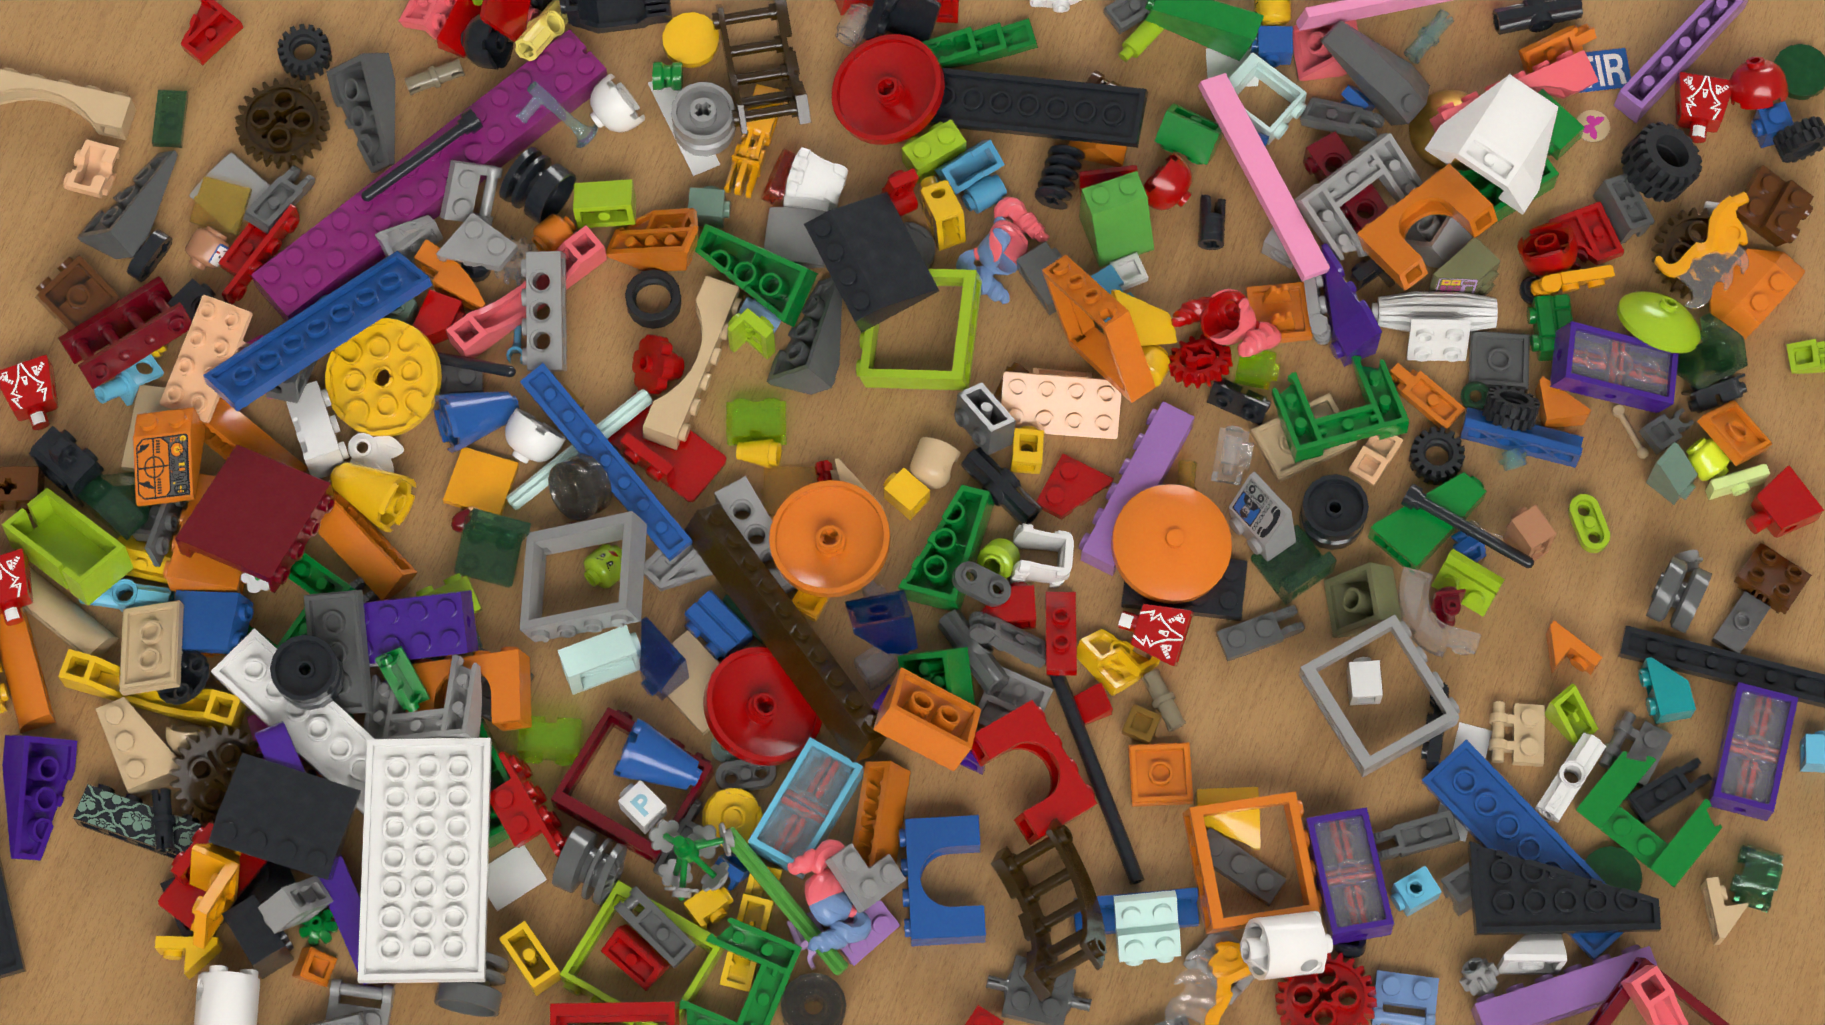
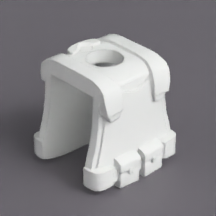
[783,147,848,211]
[1010,523,1074,588]

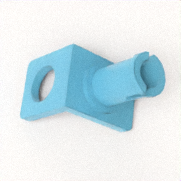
[94,354,164,406]

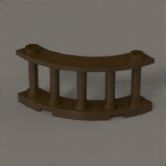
[712,0,811,134]
[991,818,1107,1001]

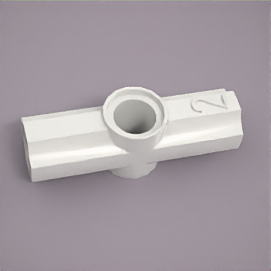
[1535,733,1606,823]

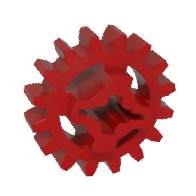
[1168,334,1233,389]

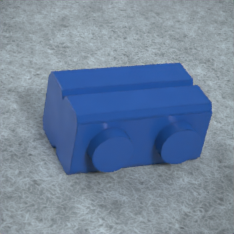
[684,590,753,660]

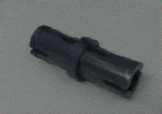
[151,788,176,853]

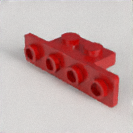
[218,204,300,305]

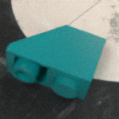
[1638,657,1696,724]

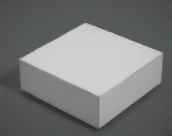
[1110,252,1149,291]

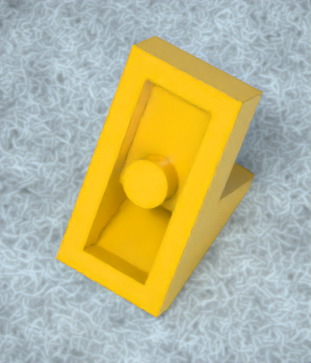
[155,936,223,979]

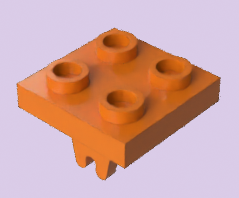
[1245,281,1312,343]

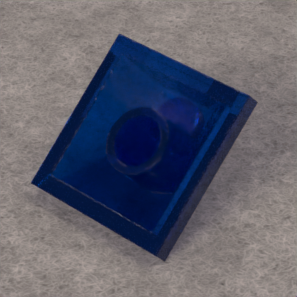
[845,590,918,655]
[640,617,689,701]

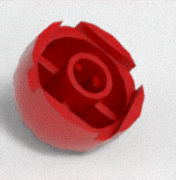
[1730,56,1789,110]
[1143,152,1192,211]
[1517,222,1579,277]

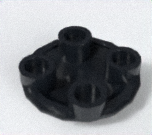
[157,650,210,705]

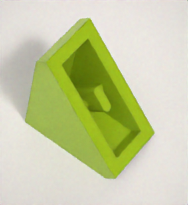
[1545,684,1598,747]

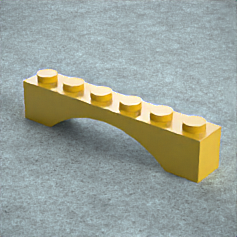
[58,649,247,733]

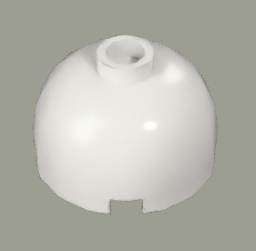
[590,74,645,133]
[505,408,566,464]

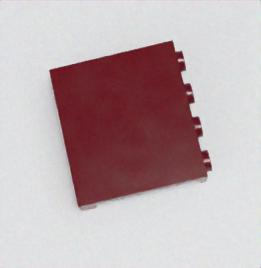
[175,445,335,593]

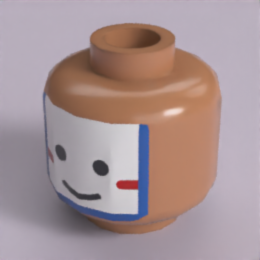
[185,225,229,271]

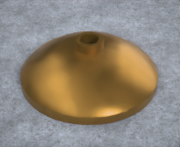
[1408,90,1469,171]

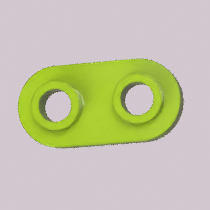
[1568,494,1610,553]

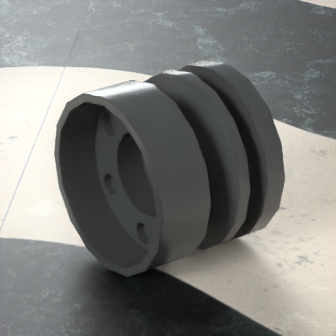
[552,826,627,906]
[434,951,509,1017]

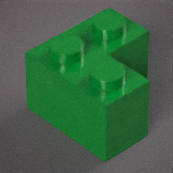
[897,647,975,705]

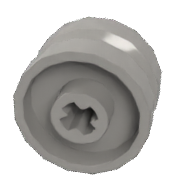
[671,82,736,157]

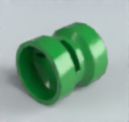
[652,62,683,91]

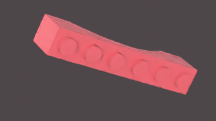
[1429,50,1599,133]
[446,226,607,359]
[1621,965,1689,1025]

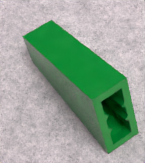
[1145,0,1264,61]
[1368,472,1487,575]

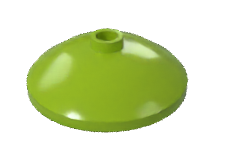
[1617,291,1701,353]

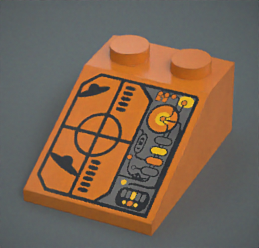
[133,407,206,507]

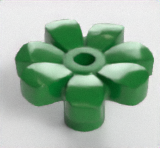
[299,909,338,946]

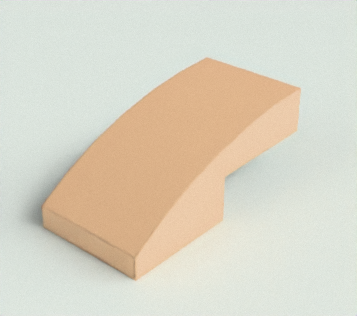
[1348,435,1404,486]

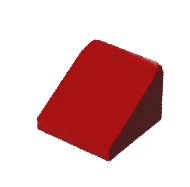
[1074,683,1113,725]

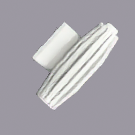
[1371,291,1498,362]

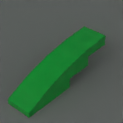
[922,18,1038,68]

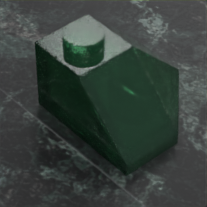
[77,472,150,540]

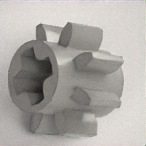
[1459,958,1500,996]

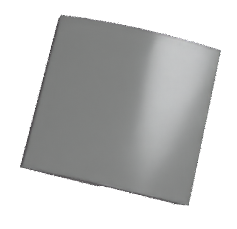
[189,152,270,233]
[764,207,827,268]
[978,666,1054,726]

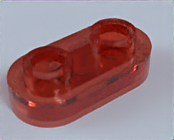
[761,148,795,204]

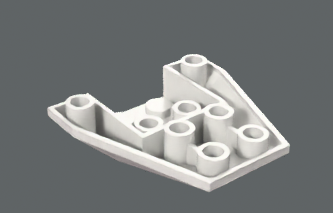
[1424,74,1558,215]

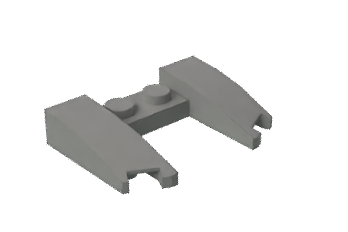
[1294,133,1423,260]
[364,655,482,739]

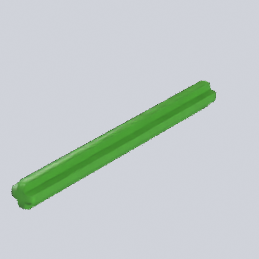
[729,827,848,976]

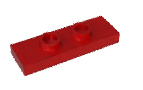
[1045,592,1077,676]

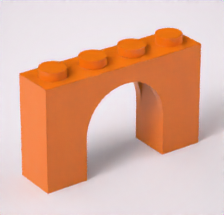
[1357,163,1498,291]
[163,473,246,595]
[406,647,532,731]

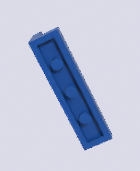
[1460,407,1584,468]
[1074,887,1199,934]

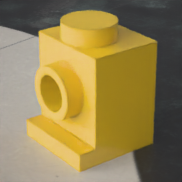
[1010,426,1044,474]
[684,886,734,931]

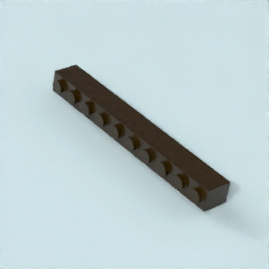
[684,504,887,763]

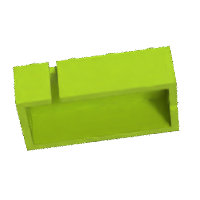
[2,488,133,606]

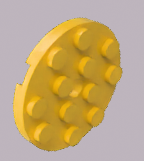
[325,318,442,437]

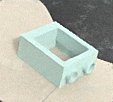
[1229,52,1307,145]
[557,625,643,695]

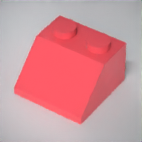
[1293,20,1358,81]

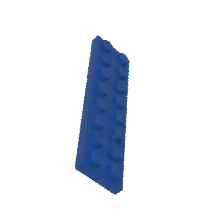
[203,251,432,412]
[1421,739,1625,960]

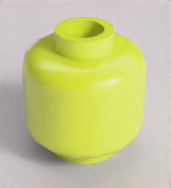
[1686,437,1730,481]

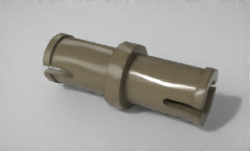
[404,59,465,96]
[1141,669,1186,732]

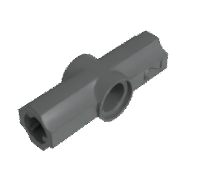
[938,609,1009,695]

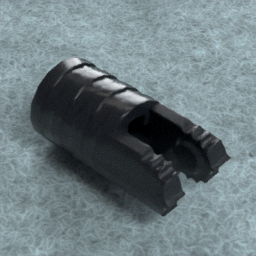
[1198,194,1226,250]

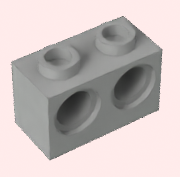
[258,876,333,934]

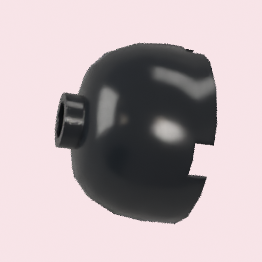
[461,14,514,70]

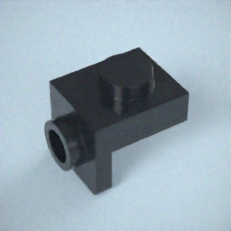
[1350,258,1395,292]

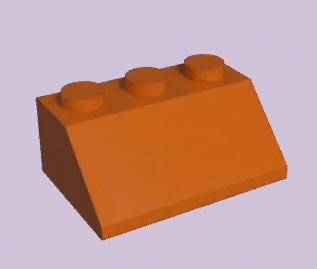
[873,667,981,771]

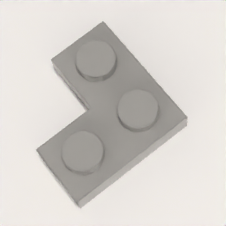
[825,843,906,913]

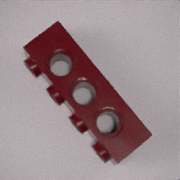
[1303,131,1388,234]

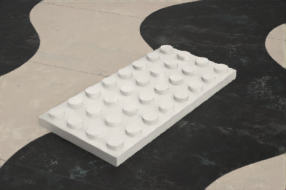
[358,738,492,983]

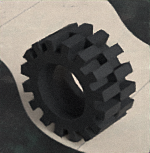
[277,24,332,81]
[1773,116,1825,163]
[1482,386,1540,431]
[1409,427,1465,485]

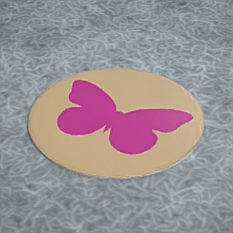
[1576,110,1610,142]

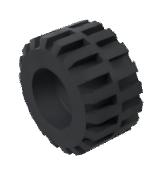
[1621,122,1702,202]

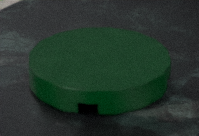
[1774,44,1825,100]
[1585,846,1642,892]

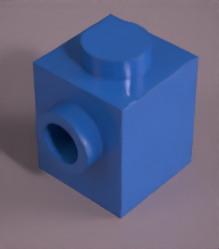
[1250,26,1293,67]
[1751,101,1793,148]

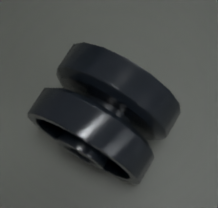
[1299,474,1369,550]
[270,635,345,710]

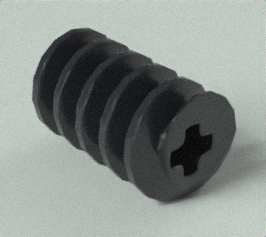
[1035,145,1085,210]

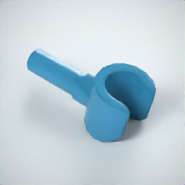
[506,326,523,364]

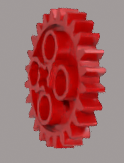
[1275,953,1377,1025]

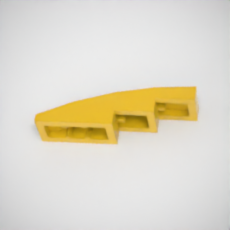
[719,865,783,992]

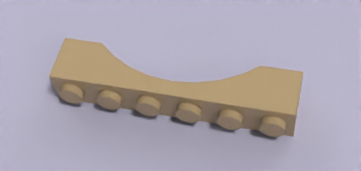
[0,67,136,140]
[643,276,743,450]

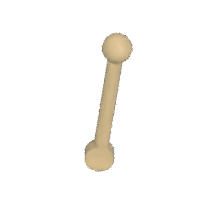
[1612,404,1649,459]

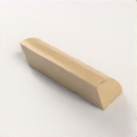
[23,567,119,658]

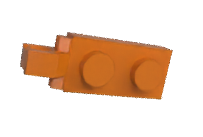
[1518,24,1597,75]
[1389,363,1465,432]

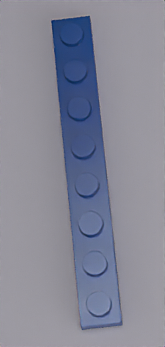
[520,363,693,561]

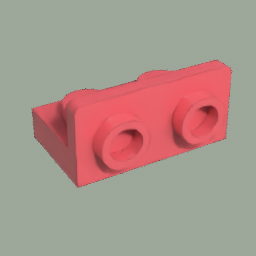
[399,0,456,40]

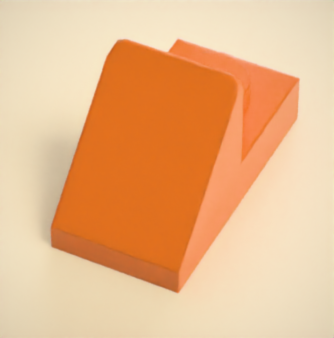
[1546,621,1603,675]

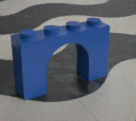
[899,815,986,946]

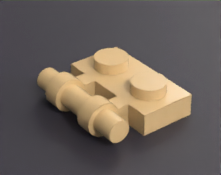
[1489,701,1545,767]

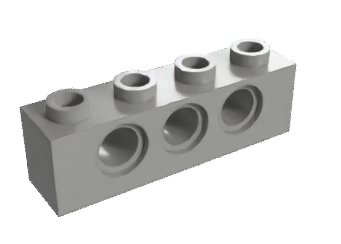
[521,251,567,372]
[713,476,796,594]

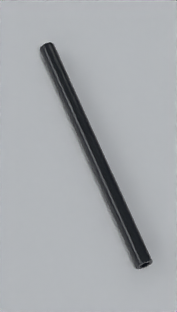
[1045,663,1145,885]

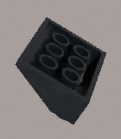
[804,192,940,333]
[208,753,361,880]

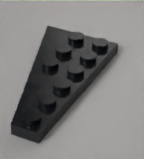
[1468,841,1661,935]

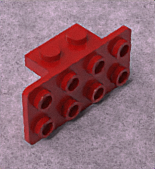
[480,0,531,42]
[608,392,727,502]
[490,751,569,857]
[158,822,268,929]

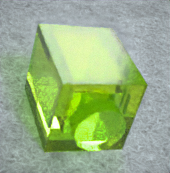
[1234,350,1280,390]

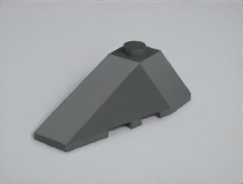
[326,53,395,173]

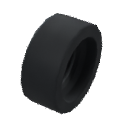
[625,269,682,329]

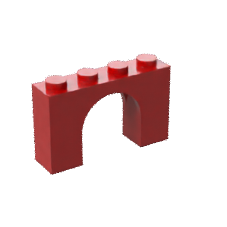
[970,699,1098,846]

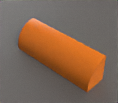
[202,397,308,473]
[318,491,418,600]
[0,607,56,733]
[852,761,911,868]

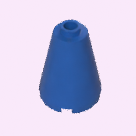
[434,391,519,453]
[613,718,702,790]

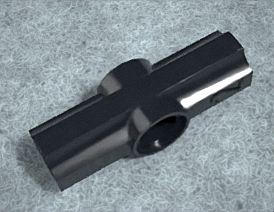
[1492,0,1583,35]
[961,447,1042,525]

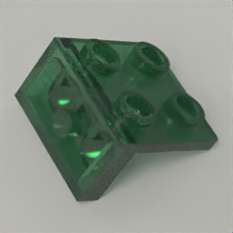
[1677,313,1748,389]
[454,508,531,588]
[1250,525,1337,605]

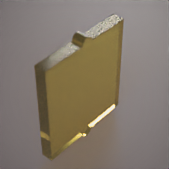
[189,176,252,235]
[761,467,816,516]

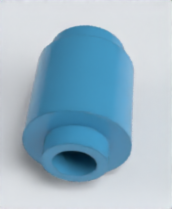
[962,174,1007,214]

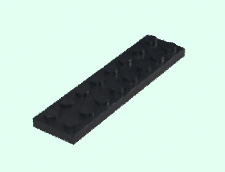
[928,68,1148,148]

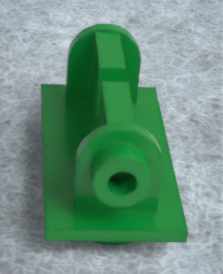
[375,646,431,712]

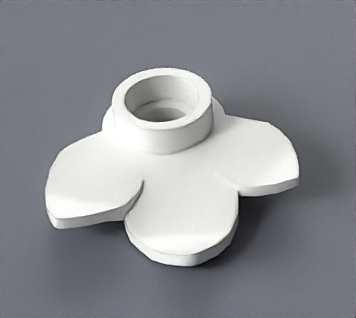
[348,433,404,473]

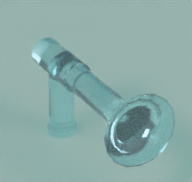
[516,81,598,148]

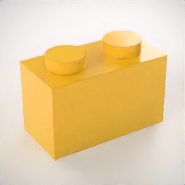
[499,921,561,996]

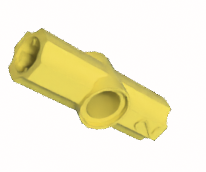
[515,0,568,62]

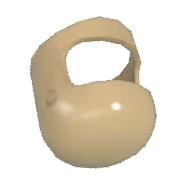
[909,437,961,489]

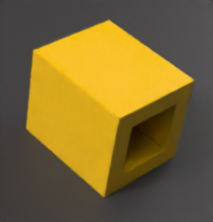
[883,467,930,521]

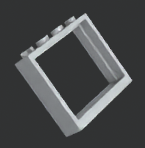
[520,511,647,643]
[1299,614,1460,778]

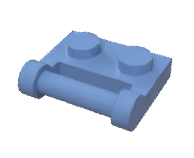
[1371,970,1439,1025]

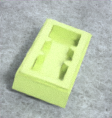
[1705,464,1770,500]

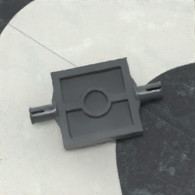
[986,955,1092,1025]

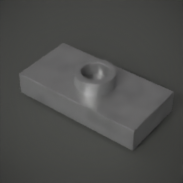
[1712,591,1771,653]

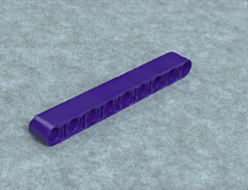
[254,721,369,985]

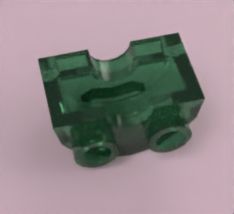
[1729,844,1784,913]

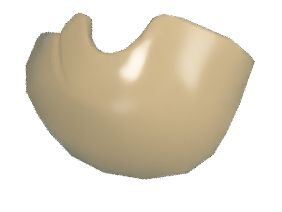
[166,725,208,757]

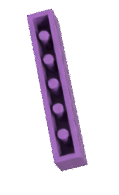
[1614,0,1748,123]
[1079,401,1195,576]
[1471,945,1657,1025]

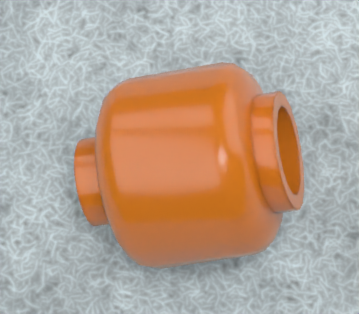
[532,214,576,252]

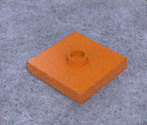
[1697,400,1772,466]
[1128,742,1193,807]

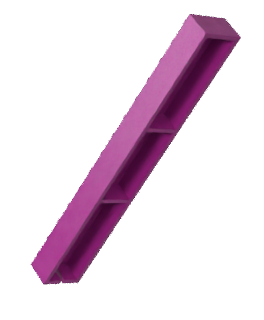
[251,29,608,321]

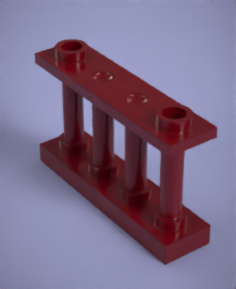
[58,276,192,389]

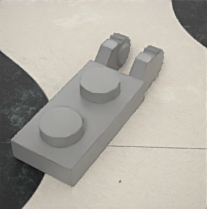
[1304,274,1332,345]

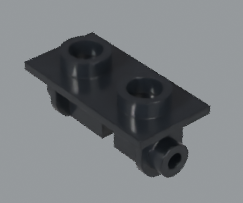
[1681,369,1747,413]
[1207,378,1272,426]

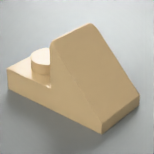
[1701,877,1749,946]

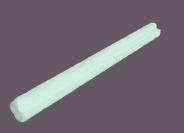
[506,389,653,510]

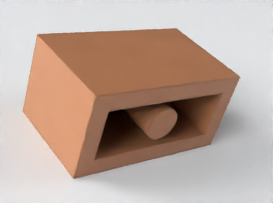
[1503,505,1557,568]

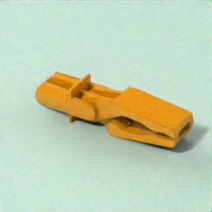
[723,84,783,199]

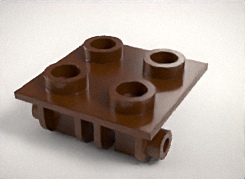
[1734,542,1812,614]

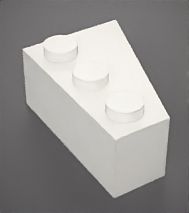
[286,381,349,479]

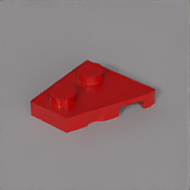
[181,0,244,66]
[1548,201,1624,265]
[1036,454,1114,520]

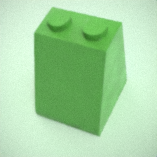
[1079,171,1154,268]

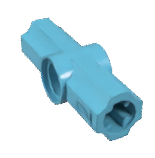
[79,579,174,612]

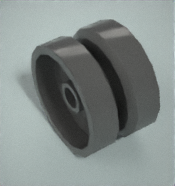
[1646,556,1712,633]

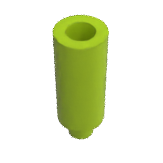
[1118,19,1165,62]

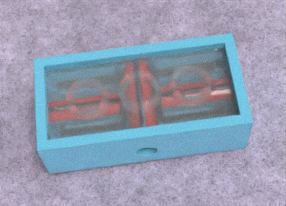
[748,738,864,880]

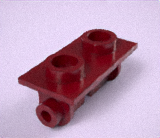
[1428,586,1466,630]

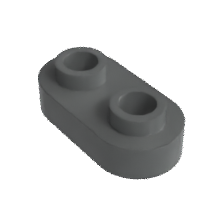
[952,561,1011,607]
[715,759,777,791]

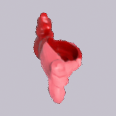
[1171,289,1282,357]

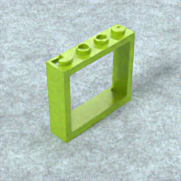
[856,269,982,391]
[560,880,725,1025]

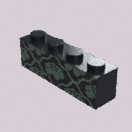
[73,784,202,859]

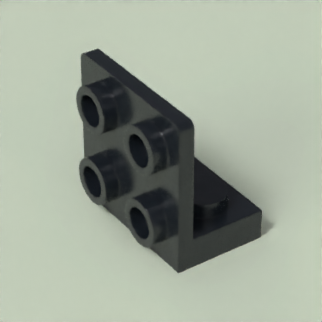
[863,0,941,42]

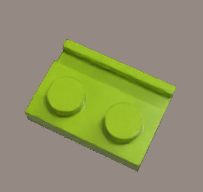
[1431,549,1505,617]

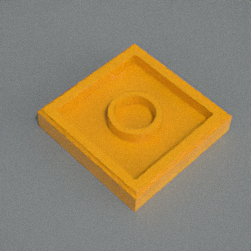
[443,447,520,520]

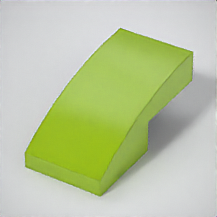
[1786,339,1825,374]

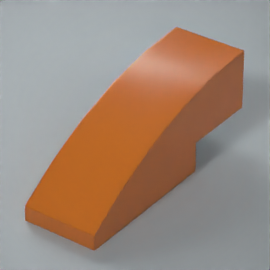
[414,239,486,312]

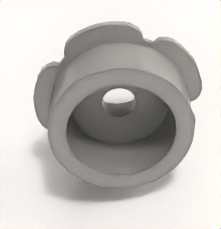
[1674,550,1703,573]

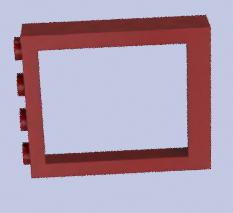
[550,1002,679,1025]

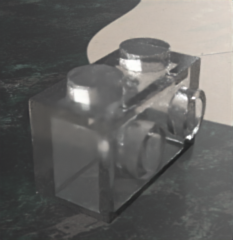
[1211,426,1254,485]

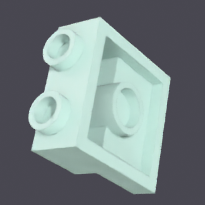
[1113,890,1181,966]

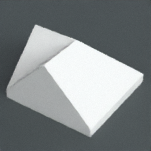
[1496,934,1567,975]

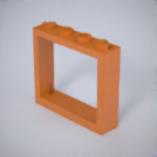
[1042,255,1156,403]
[1182,791,1322,934]

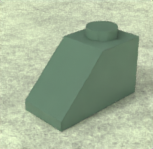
[1646,442,1698,505]

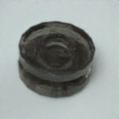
[548,453,612,522]
[781,973,846,1025]

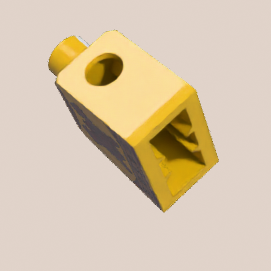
[920,176,966,251]

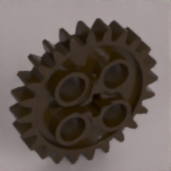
[235,78,330,169]
[1651,207,1747,302]
[169,725,264,823]

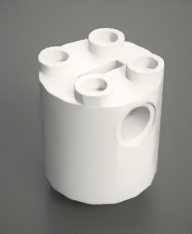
[1240,911,1333,981]
[194,965,260,1025]

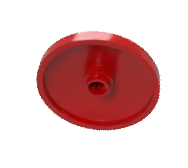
[831,34,945,145]
[703,647,822,766]

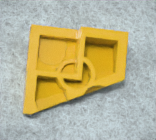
[1111,289,1177,346]
[1077,629,1160,696]
[1195,787,1261,850]

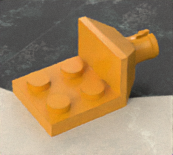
[190,843,242,949]

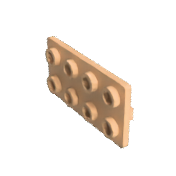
[160,295,253,423]
[1001,368,1121,439]

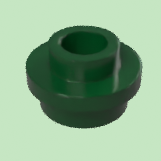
[1461,381,1489,410]

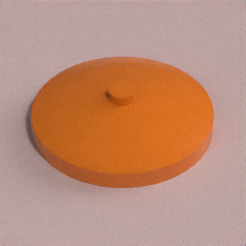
[769,480,891,597]
[1111,484,1232,604]

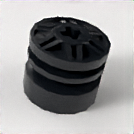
[499,147,576,223]

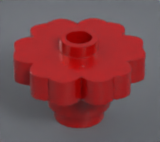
[632,334,684,395]

